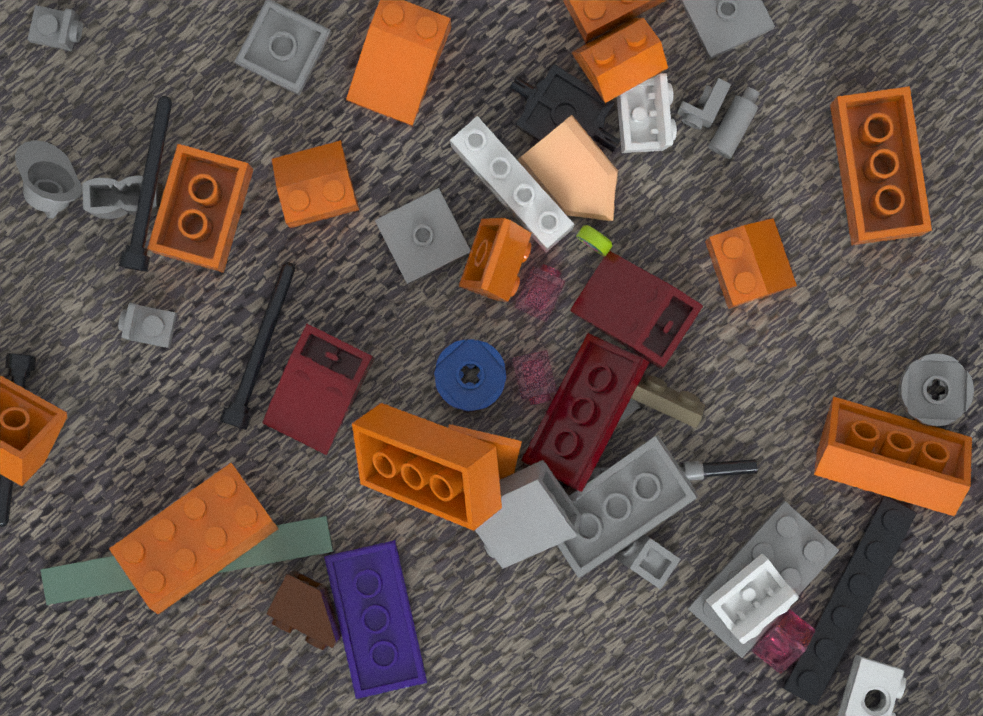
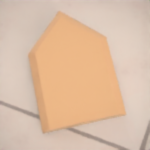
[517,115,618,221]

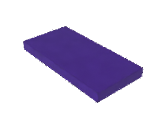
[324,540,427,699]

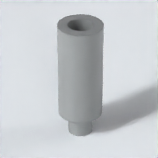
[708,87,760,159]

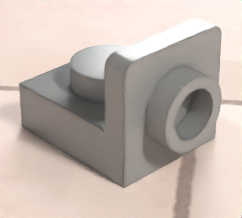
[27,5,83,51]
[677,78,731,130]
[118,302,177,348]
[615,534,681,590]

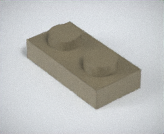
[631,375,705,428]

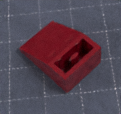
[570,251,703,369]
[262,324,375,455]

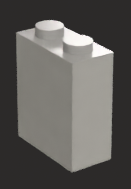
[474,460,582,569]

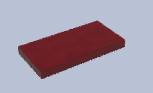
[521,333,650,492]

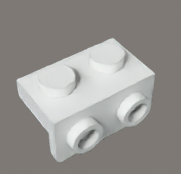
[617,73,677,153]
[706,553,799,644]

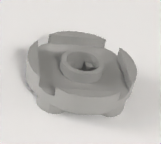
[898,354,974,426]

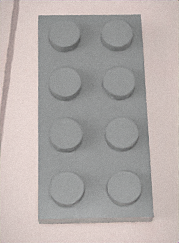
[557,435,700,578]
[687,501,839,658]

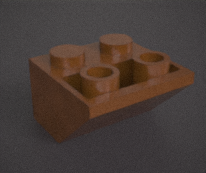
[266,570,342,650]

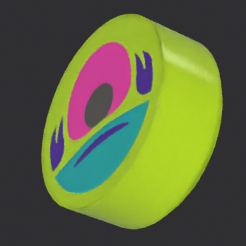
[576,225,613,256]

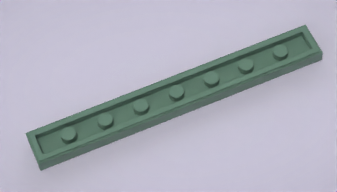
[40,516,334,605]

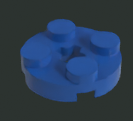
[434,339,506,412]

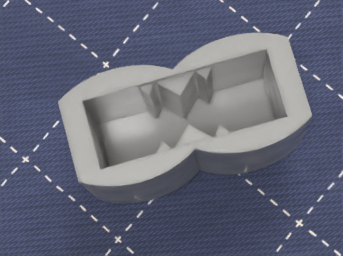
[82,176,163,219]

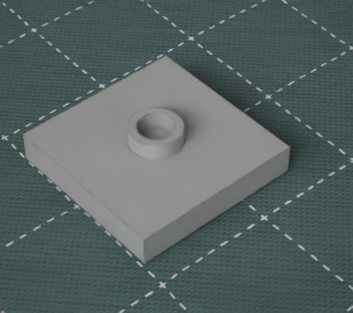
[234,0,332,96]
[680,0,775,60]
[375,188,471,285]

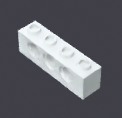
[450,116,574,253]
[837,654,906,716]

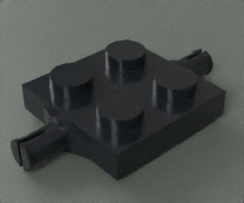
[510,64,621,153]

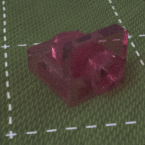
[514,264,566,323]
[512,350,557,405]
[752,609,815,674]

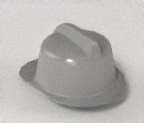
[15,140,82,219]

